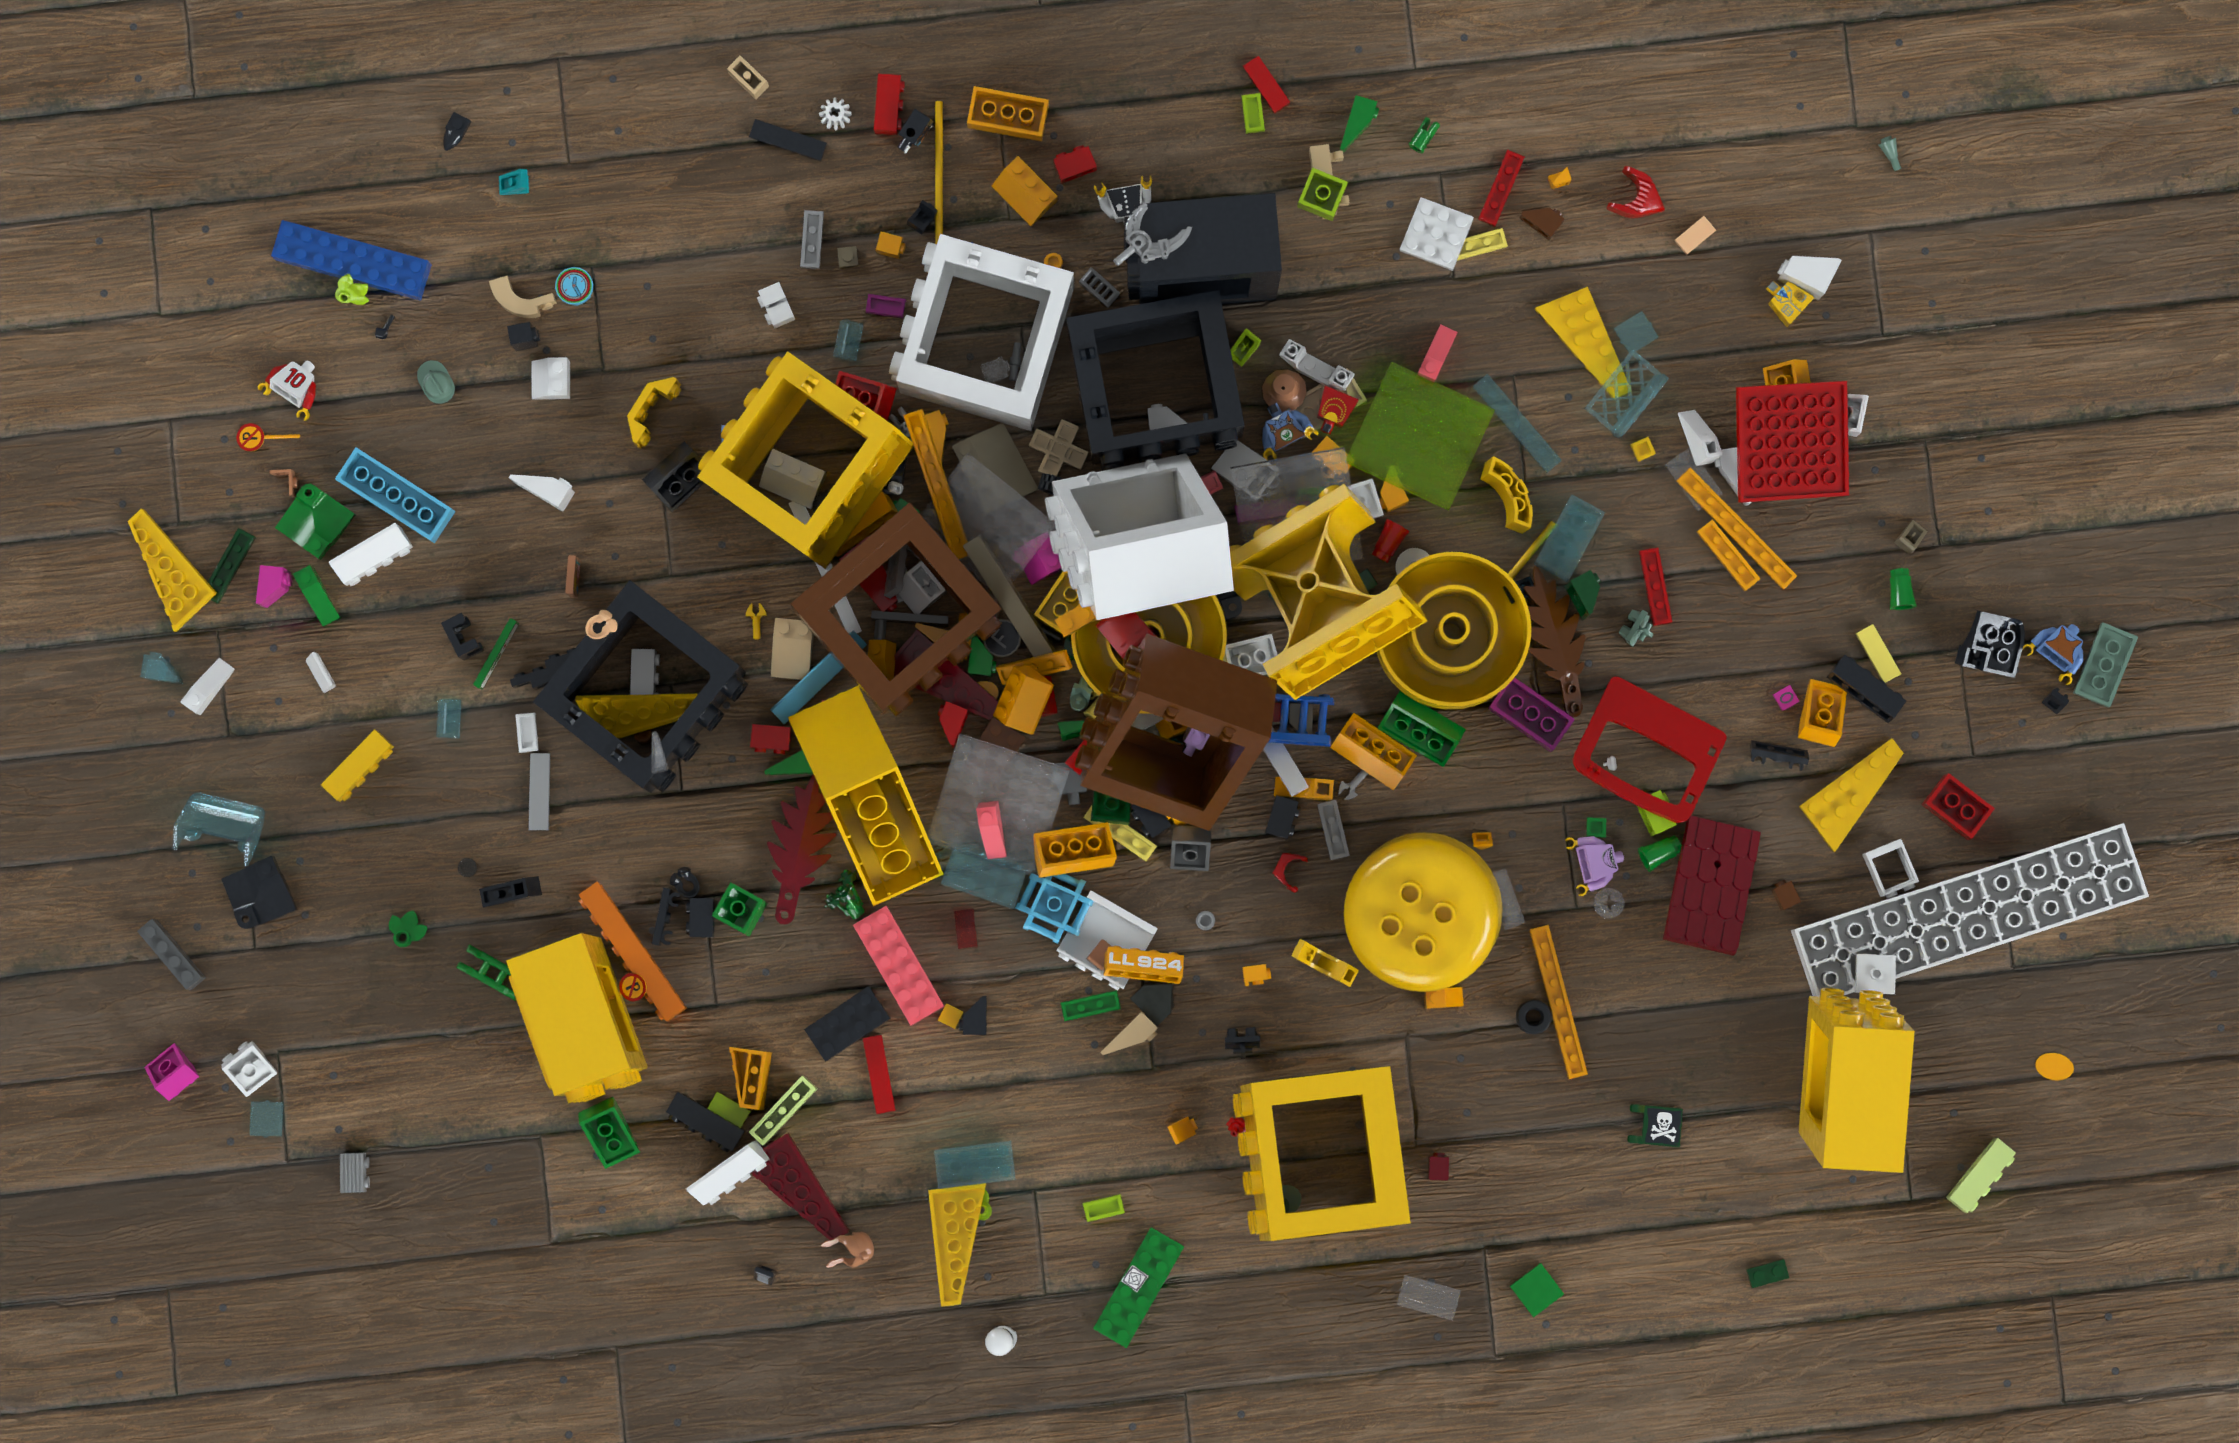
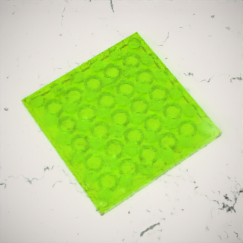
[1345,362,1495,511]

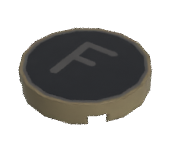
[983,619,1021,657]

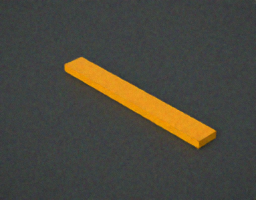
[903,409,969,559]
[1676,467,1797,590]
[1529,925,1588,1079]

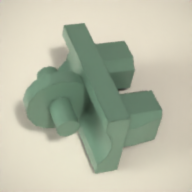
[1619,609,1653,647]
[1070,677,1093,711]

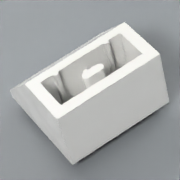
[899,561,946,614]

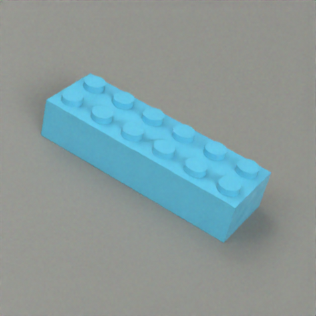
[335,448,455,544]

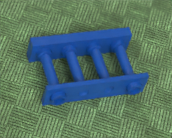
[1268,694,1334,747]

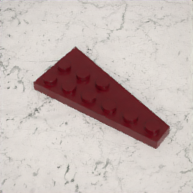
[894,629,999,720]
[751,1133,850,1240]

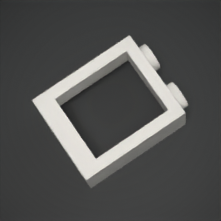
[1862,839,1919,898]

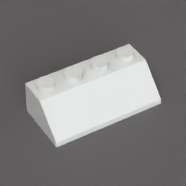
[329,523,413,586]
[686,1140,769,1205]

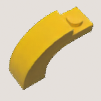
[1291,939,1359,987]

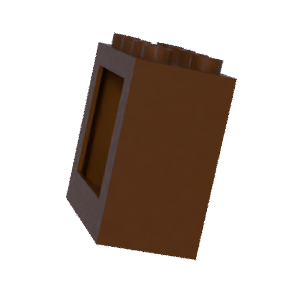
[791,502,1002,717]
[1075,634,1277,831]

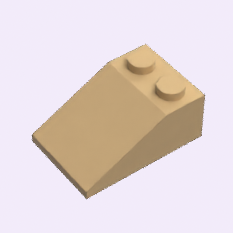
[771,618,814,680]

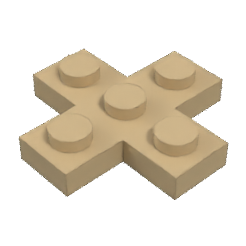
[1029,419,1089,476]

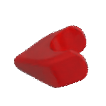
[1606,166,1665,218]

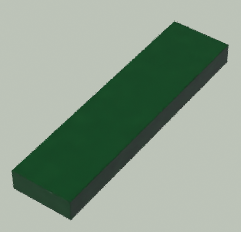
[208,528,256,604]

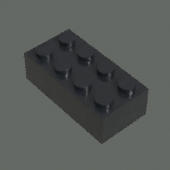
[804,986,891,1062]

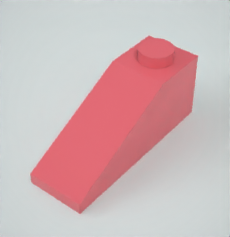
[1417,324,1458,384]
[976,801,1007,859]

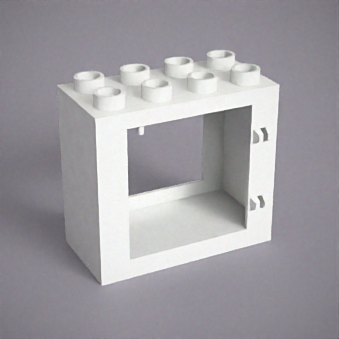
[889,234,1074,431]
[1045,454,1234,620]

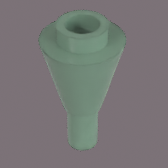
[1878,135,1901,171]

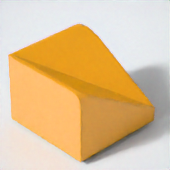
[1548,167,1572,189]

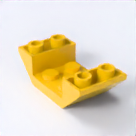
[627,377,681,449]

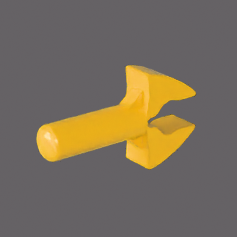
[745,603,767,640]

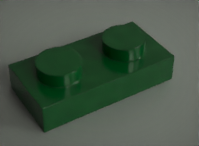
[1746,1259,1789,1288]

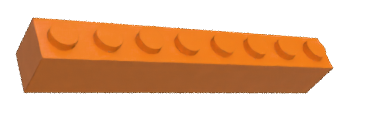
[578,881,687,1021]

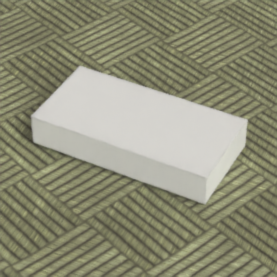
[515,713,539,753]

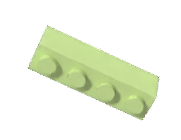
[749,1075,818,1146]
[1946,1138,2016,1213]

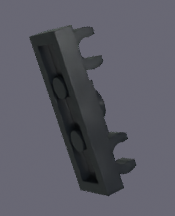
[1750,740,1809,771]
[652,888,681,946]

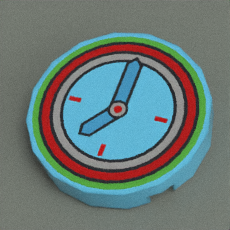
[555,267,594,305]

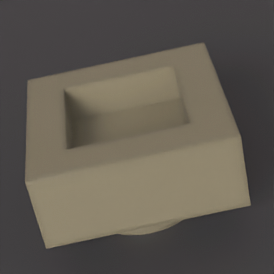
[837,246,859,268]

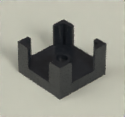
[441,612,484,661]

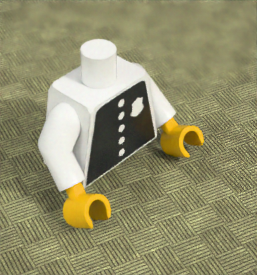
[1094,176,1152,222]

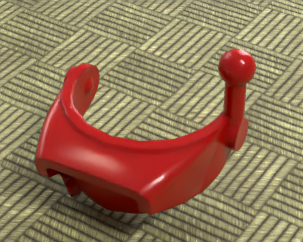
[1272,853,1308,893]

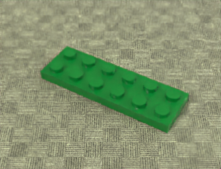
[1093,1227,1185,1348]

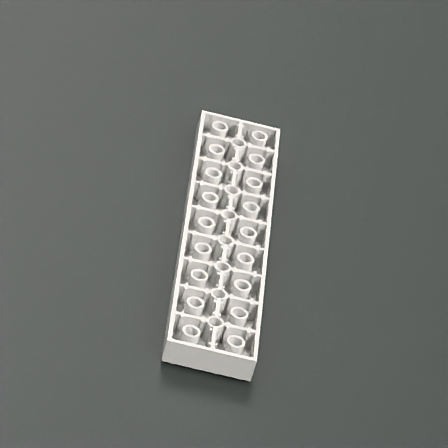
[1791,823,2149,996]

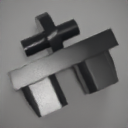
[1225,1027,1260,1059]

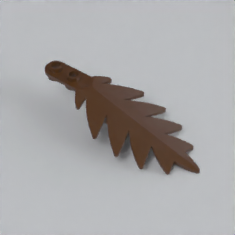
[1523,566,1586,717]

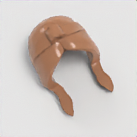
[821,1231,874,1268]

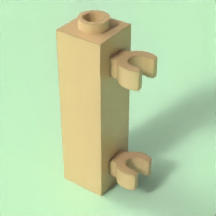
[1309,144,1349,219]

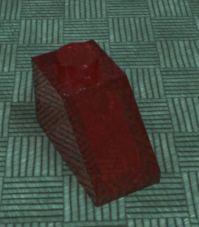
[954,909,978,949]

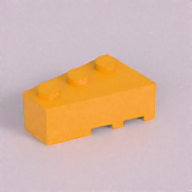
[729,1047,772,1110]

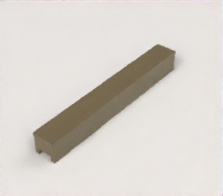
[963,534,1057,657]

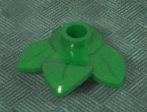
[389,910,427,947]

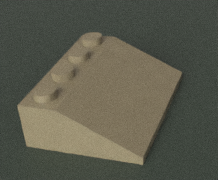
[952,423,1039,516]

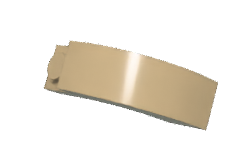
[489,276,557,318]

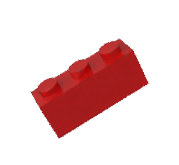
[874,74,905,135]

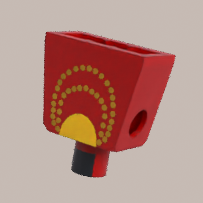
[1317,386,1359,435]

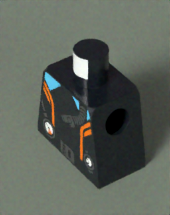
[897,109,935,153]

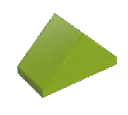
[1230,328,1261,367]

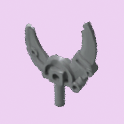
[1113,203,1192,266]

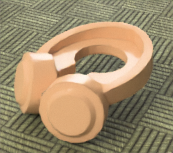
[585,610,617,639]

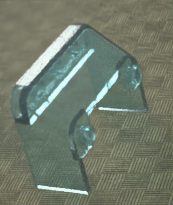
[173,793,265,866]

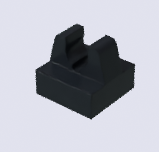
[2042,688,2069,714]

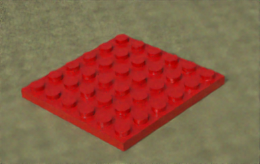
[1736,381,1849,503]

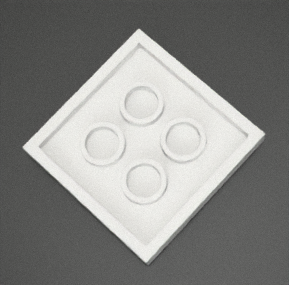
[1400,197,1474,271]

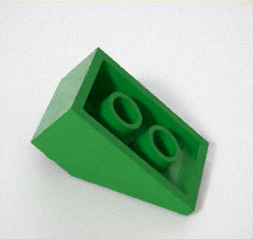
[578,1096,640,1169]

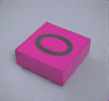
[1773,685,1799,711]

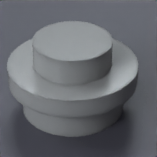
[1196,911,1215,930]

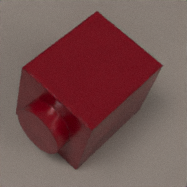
[1428,1153,1449,1181]

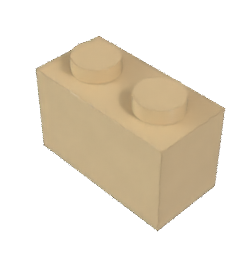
[727,56,769,99]

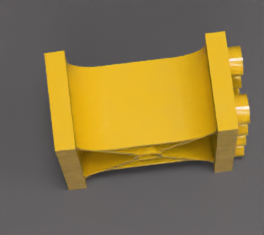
[1230,484,1428,700]

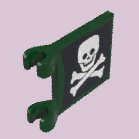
[1627,1104,1683,1147]

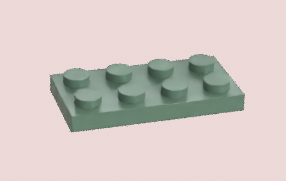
[2073,622,2138,708]

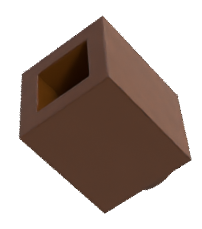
[1771,879,1801,911]

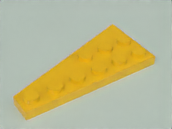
[1534,287,1632,399]
[128,509,217,632]
[575,694,698,738]
[1799,738,1904,852]
[928,1183,986,1307]

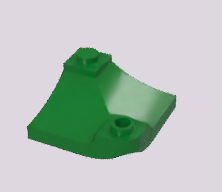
[275,484,356,560]

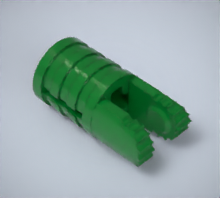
[1408,117,1440,154]

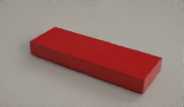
[1243,56,1290,114]

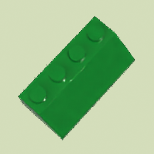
[1378,691,1466,767]

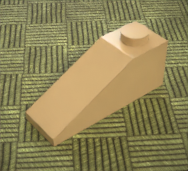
[1100,1012,1158,1055]

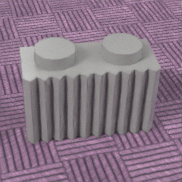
[340,1153,370,1193]

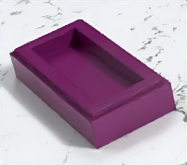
[865,294,906,319]

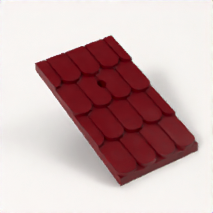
[1663,815,1761,956]

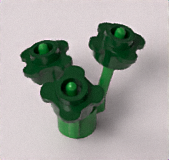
[824,869,865,920]

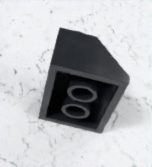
[642,441,704,512]

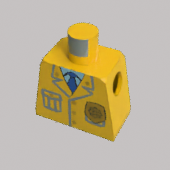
[1766,281,1814,327]

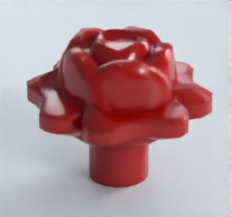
[1226,1117,1246,1137]

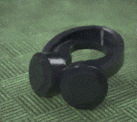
[670,867,700,898]

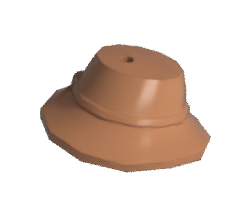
[1262,369,1306,412]

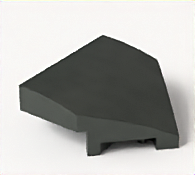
[1130,982,1174,1026]

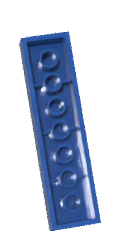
[271,220,432,301]

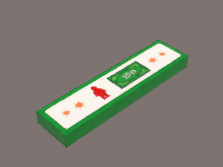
[473,618,519,690]

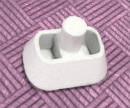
[888,481,903,495]
[1603,756,1617,771]

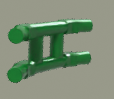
[456,945,516,1001]

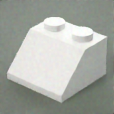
[532,357,570,400]

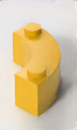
[1480,456,1533,534]

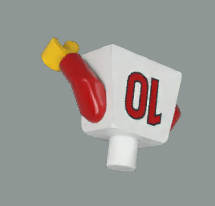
[258,361,316,421]

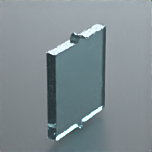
[1614,311,1659,355]
[250,1100,284,1138]

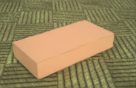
[1674,216,1716,255]

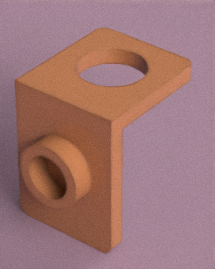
[270,469,299,497]
[1086,939,1111,971]

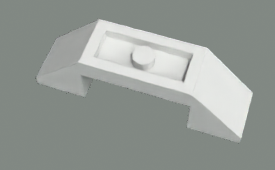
[1279,339,1355,391]

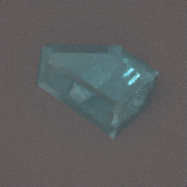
[140,652,183,684]

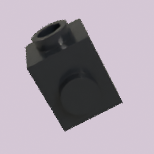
[907,200,937,235]

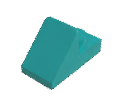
[499,169,529,195]

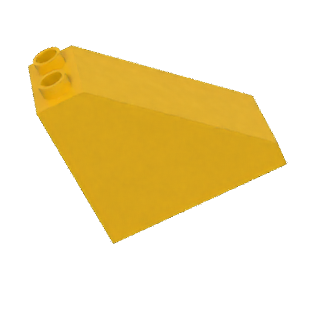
[788,686,944,906]

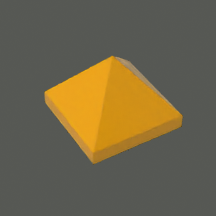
[1472,832,1493,850]

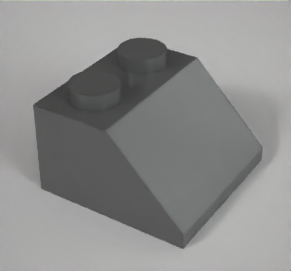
[1170,825,1211,871]

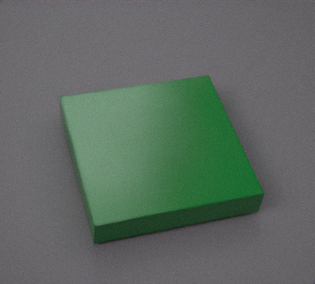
[1510,1263,1564,1318]

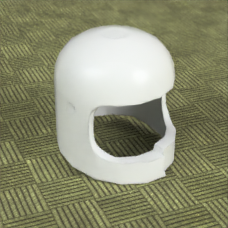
[985,1325,1017,1356]

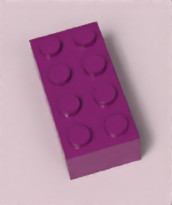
[1488,678,1575,752]

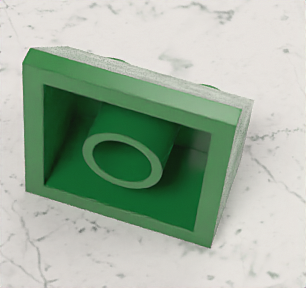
[712,882,768,937]

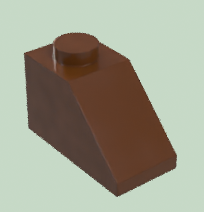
[1519,208,1565,240]

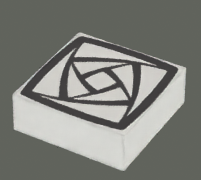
[1121,1265,1148,1292]

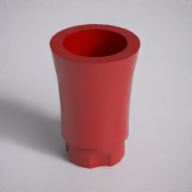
[1372,519,1410,563]

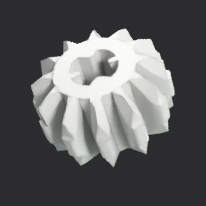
[819,97,852,131]

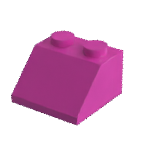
[1014,532,1062,585]
[256,565,293,608]
[144,1043,199,1101]

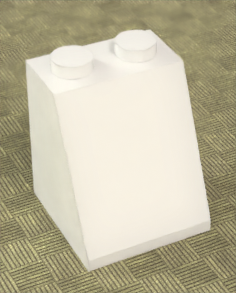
[1777,256,1842,300]

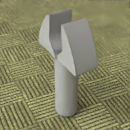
[1338,770,1368,800]

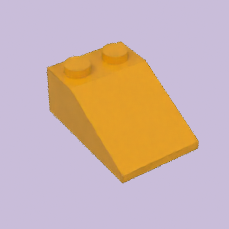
[1798,679,1847,747]

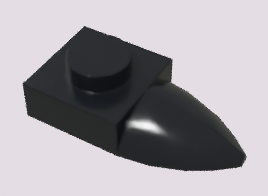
[443,112,471,151]

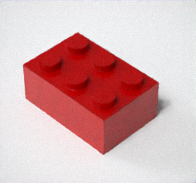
[1921,773,1995,840]

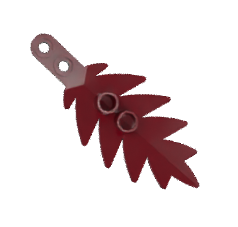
[767,775,837,925]

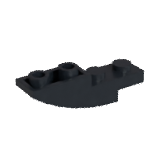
[510,648,575,690]

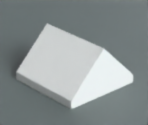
[1847,394,1869,437]

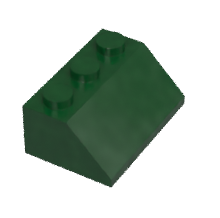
[1564,570,1601,621]

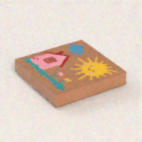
[565,555,581,598]

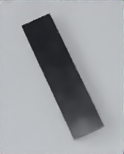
[749,119,827,162]

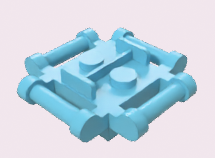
[1015,873,1094,944]

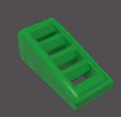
[1057,721,1084,741]

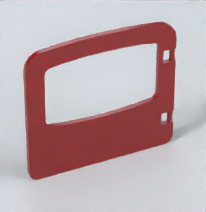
[1572,676,1727,823]

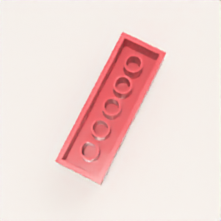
[853,906,945,1026]

